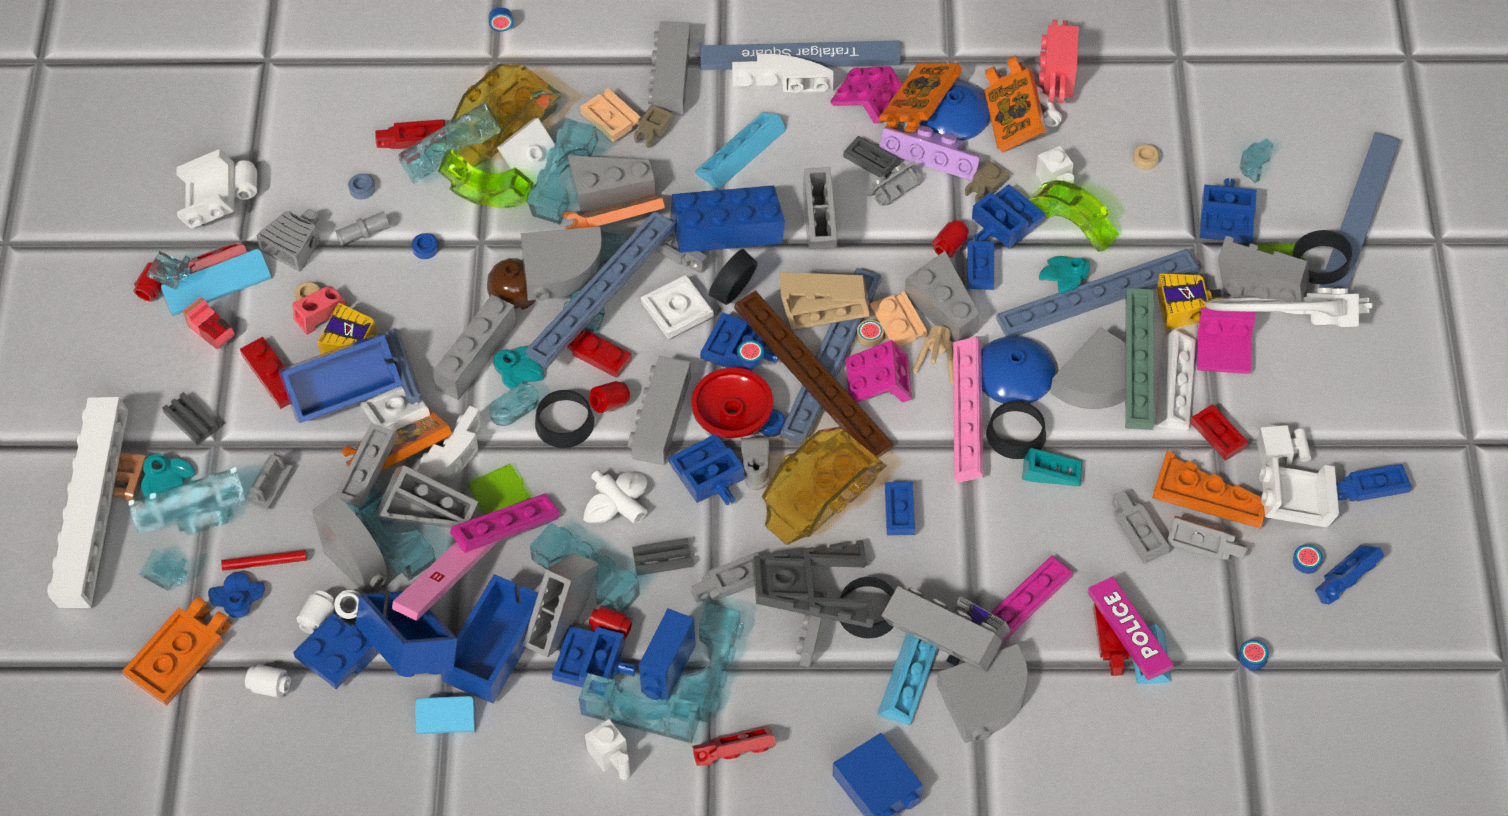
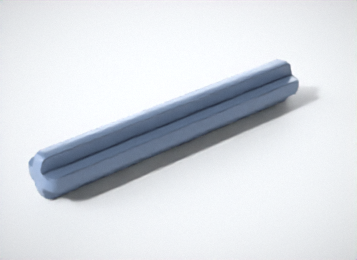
[385,328,422,404]

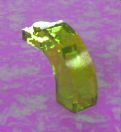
[438,149,534,208]
[1029,180,1119,252]

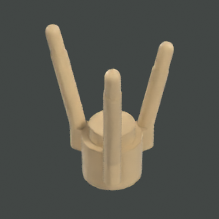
[913,325,953,384]

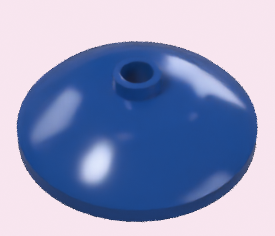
[919,80,990,141]
[981,336,1055,404]

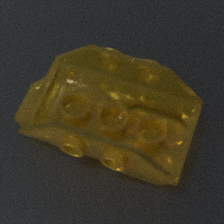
[449,63,563,168]
[762,426,887,545]

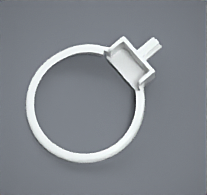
[1205,287,1372,327]

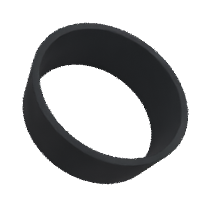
[1293,230,1352,285]
[709,249,758,305]
[535,390,594,448]
[986,401,1046,459]
[840,577,895,639]

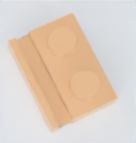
[580,88,641,142]
[869,291,927,347]

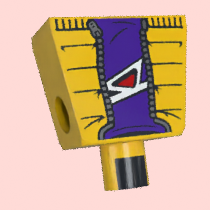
[1156,274,1222,330]
[317,303,378,354]

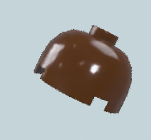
[487,258,536,310]

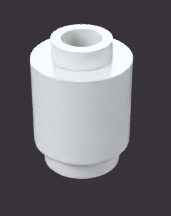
[234,161,258,200]
[296,590,335,634]
[334,590,360,619]
[245,665,291,698]

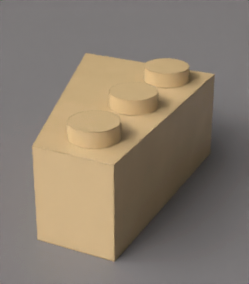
[779,272,870,330]

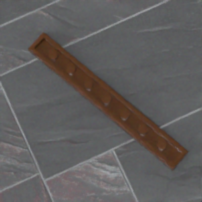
[734,290,894,462]

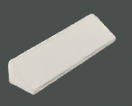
[1156,329,1196,430]

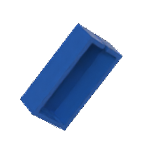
[670,185,785,253]
[278,333,403,423]
[441,574,538,703]
[356,591,457,677]

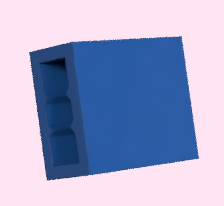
[639,608,696,702]
[833,733,923,816]

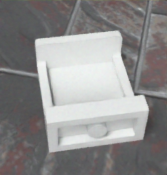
[176,149,234,229]
[1259,457,1339,528]

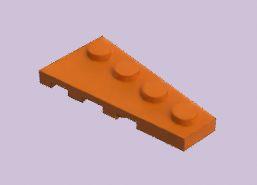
[1152,450,1265,529]

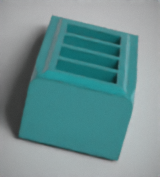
[1022,448,1083,486]

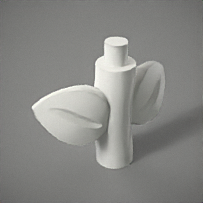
[583,470,648,524]

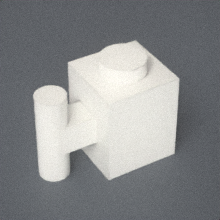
[1036,146,1074,200]
[1257,425,1311,468]
[585,719,630,780]

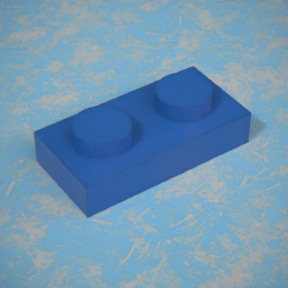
[967,241,994,290]
[885,482,915,536]

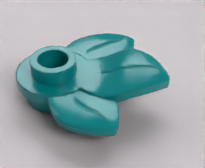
[1039,256,1090,294]
[493,346,544,392]
[141,454,195,501]

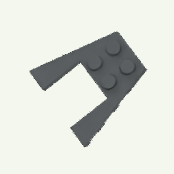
[753,540,874,628]

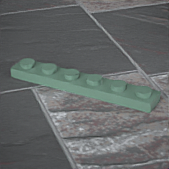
[1125,288,1154,430]

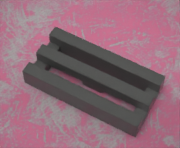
[843,136,900,179]
[162,392,218,445]
[632,538,692,576]

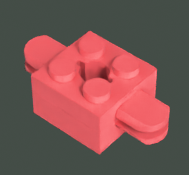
[1038,19,1079,103]

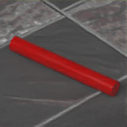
[221,550,307,571]

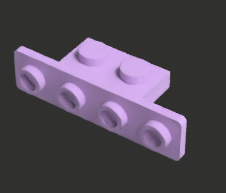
[879,126,981,181]

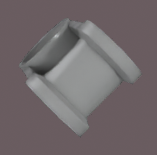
[741,437,770,490]

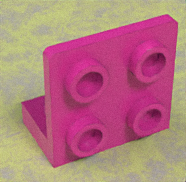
[830,66,902,123]
[1197,308,1255,374]
[846,340,912,403]

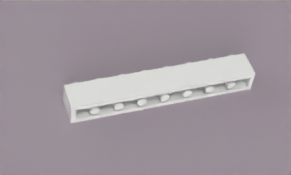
[48,397,128,608]

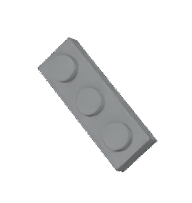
[336,423,398,508]

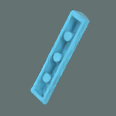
[695,112,786,189]
[161,249,272,316]
[877,633,938,725]

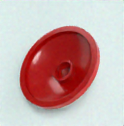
[691,367,773,438]

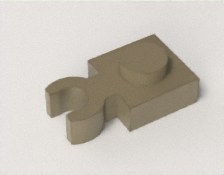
[634,104,674,148]
[965,161,1009,203]

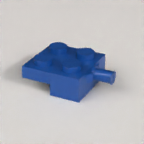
[1199,178,1257,243]
[972,184,1046,248]
[700,312,779,371]
[669,435,744,505]
[293,613,377,689]
[552,626,637,694]

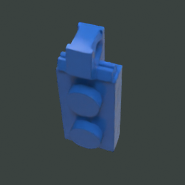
[1336,464,1412,501]
[1315,545,1384,605]

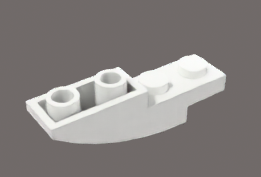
[732,54,833,93]
[417,406,482,485]

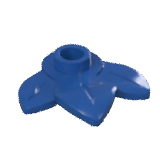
[208,572,265,618]

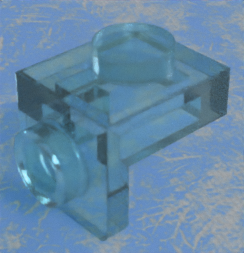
[1239,138,1273,183]
[147,251,192,290]
[139,549,187,591]

